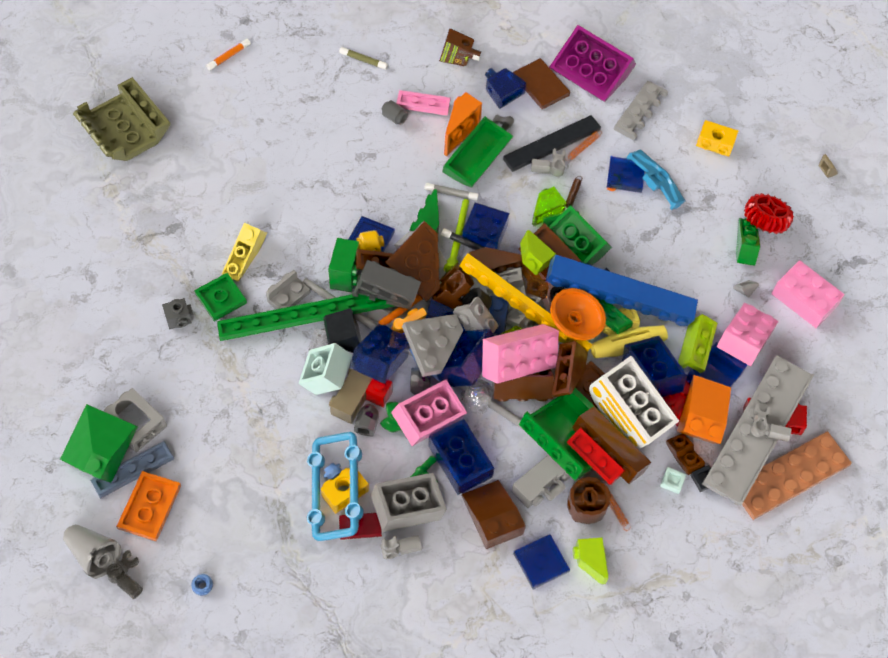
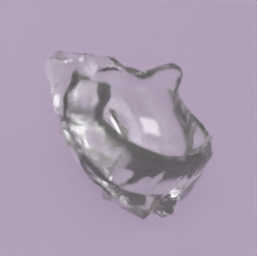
[460,374,494,415]

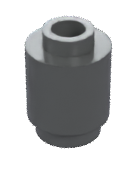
[381,100,408,125]

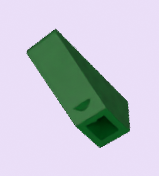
[409,188,439,234]
[736,218,760,266]

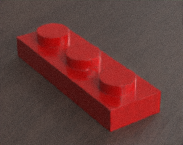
[567,428,625,485]

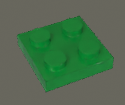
[194,273,247,322]

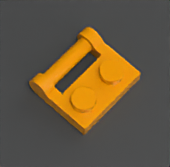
[390,308,427,336]

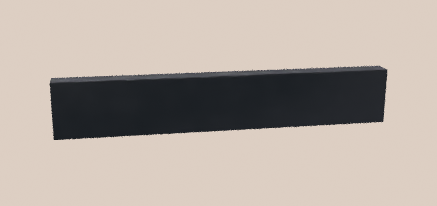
[503,115,601,172]

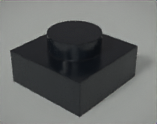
[690,465,711,493]

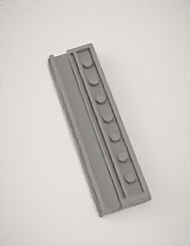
[702,355,814,506]

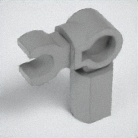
[531,148,566,177]
[750,403,792,442]
[381,535,422,559]

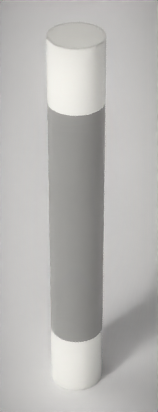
[425,183,479,201]

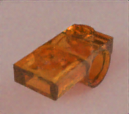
[522,264,549,300]

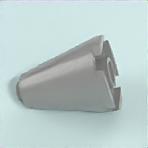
[63,524,121,579]

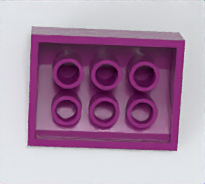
[549,25,636,102]

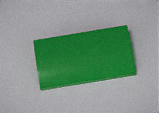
[442,116,513,187]

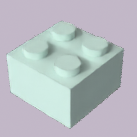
[299,343,352,395]

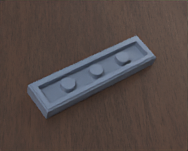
[90,441,174,499]

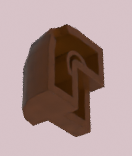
[432,262,474,310]

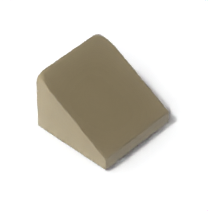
[818,154,838,178]

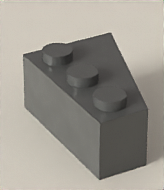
[352,260,421,309]

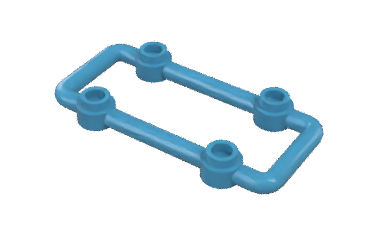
[307,432,364,541]

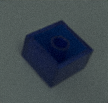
[462,202,510,249]

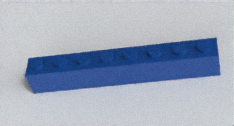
[545,254,698,326]

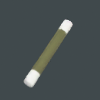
[339,47,388,70]

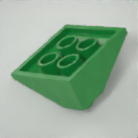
[549,205,612,266]
[60,404,138,483]

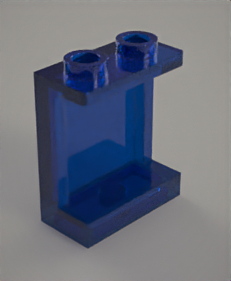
[685,342,747,387]

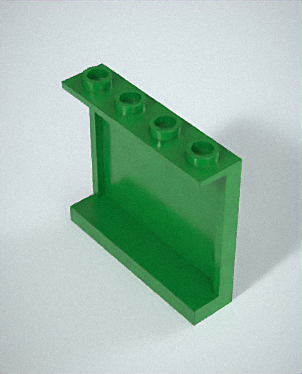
[519,388,627,481]

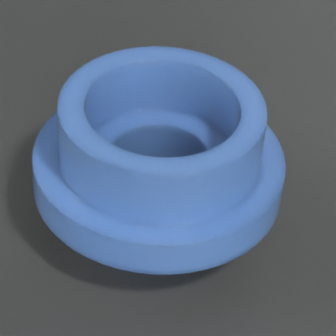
[323,463,342,480]
[191,574,213,596]

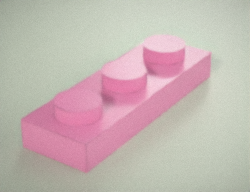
[397,90,450,116]

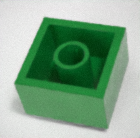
[328,238,361,293]

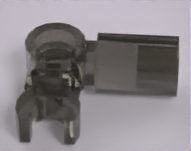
[106,550,143,599]

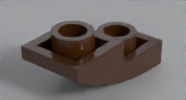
[666,434,705,475]

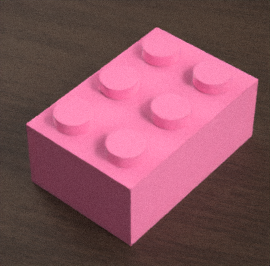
[772,260,845,328]
[717,303,779,366]
[391,380,467,446]

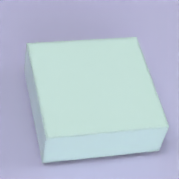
[660,467,687,494]

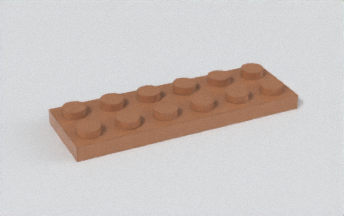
[742,431,852,520]

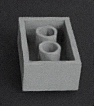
[371,473,446,532]

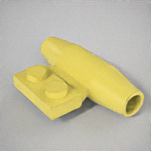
[590,308,668,358]

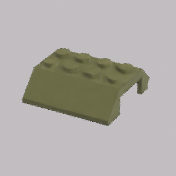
[73,77,171,161]

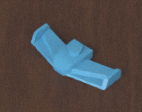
[626,149,685,210]

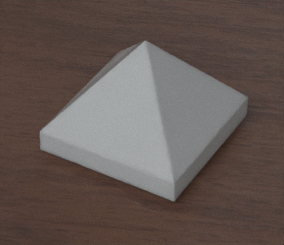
[733,280,759,298]

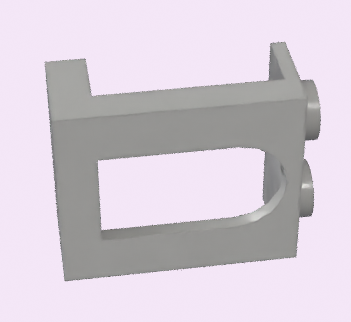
[104,388,167,453]

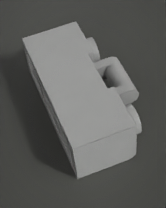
[511,455,571,508]

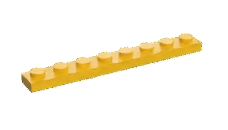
[459,253,592,352]

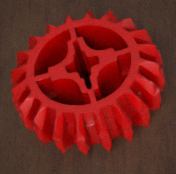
[744,193,794,234]

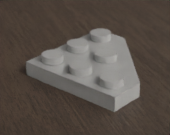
[402,314,463,377]

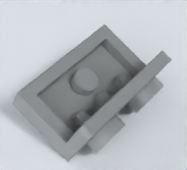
[453,297,498,341]

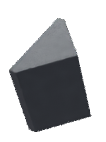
[323,308,364,355]

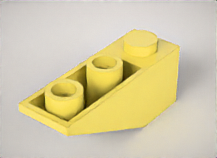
[222,223,267,282]

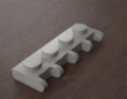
[614,81,668,140]

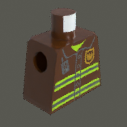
[439,28,481,66]

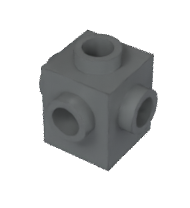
[162,298,194,330]

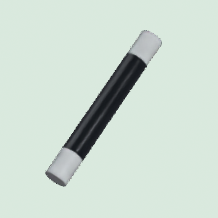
[440,228,485,250]

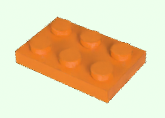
[116,471,181,542]

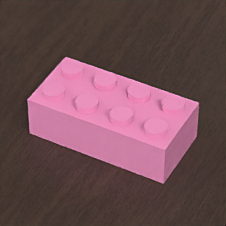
[482,324,559,384]

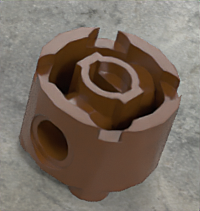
[567,477,611,524]

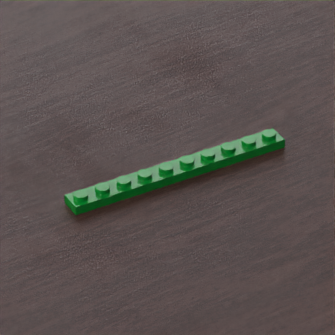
[217,294,394,341]

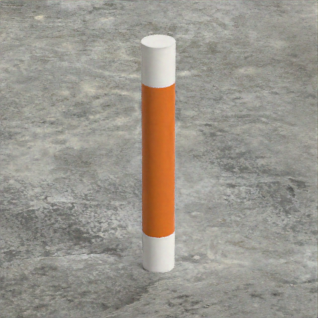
[206,39,251,71]

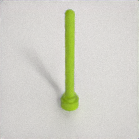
[444,199,469,273]

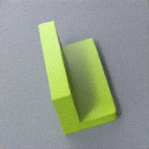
[676,314,718,373]

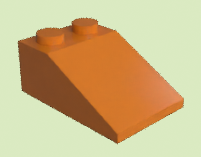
[444,92,482,156]
[676,375,731,444]

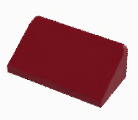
[339,512,382,540]

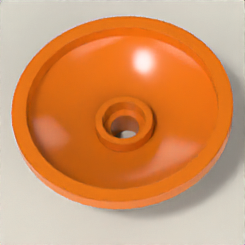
[550,288,606,340]

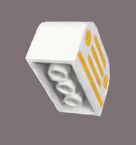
[590,356,679,449]

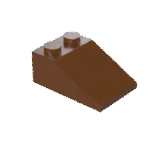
[461,480,526,549]

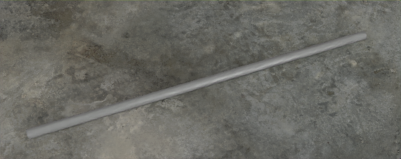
[303,278,522,429]

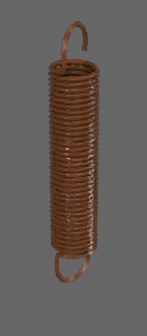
[564,176,583,211]

